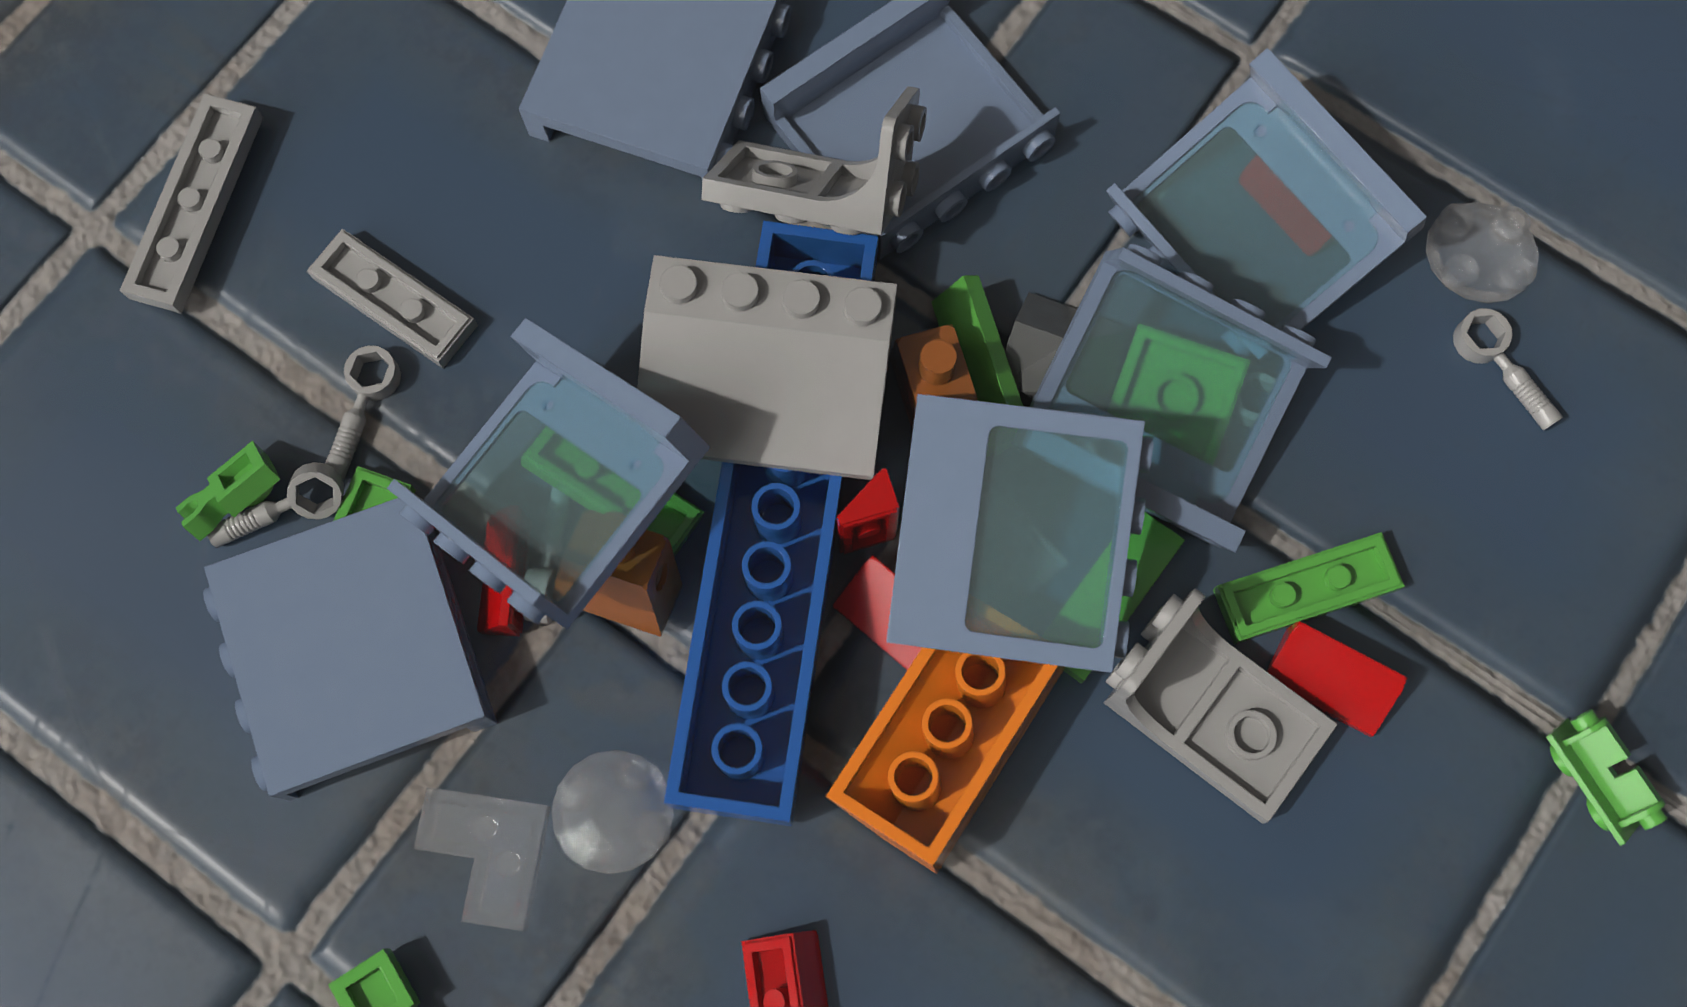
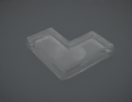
[414,787,551,931]

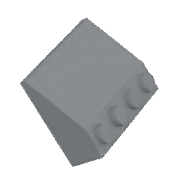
[637,255,897,480]

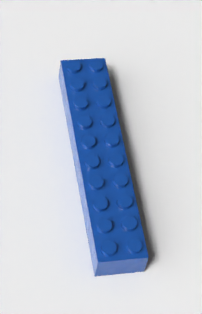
[664,221,878,826]

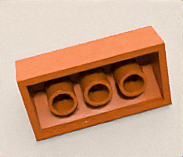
[826,593,1065,874]

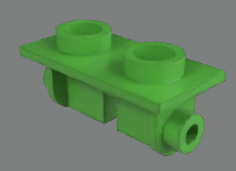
[1546,709,1668,846]

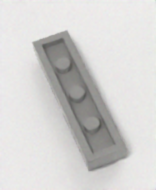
[120,93,263,314]

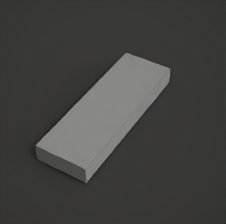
[307,229,478,368]

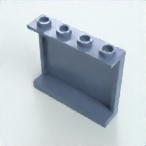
[519,0,792,179]
[760,0,1060,260]
[203,498,498,801]

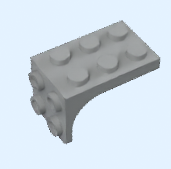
[701,86,927,235]
[1104,588,1338,824]

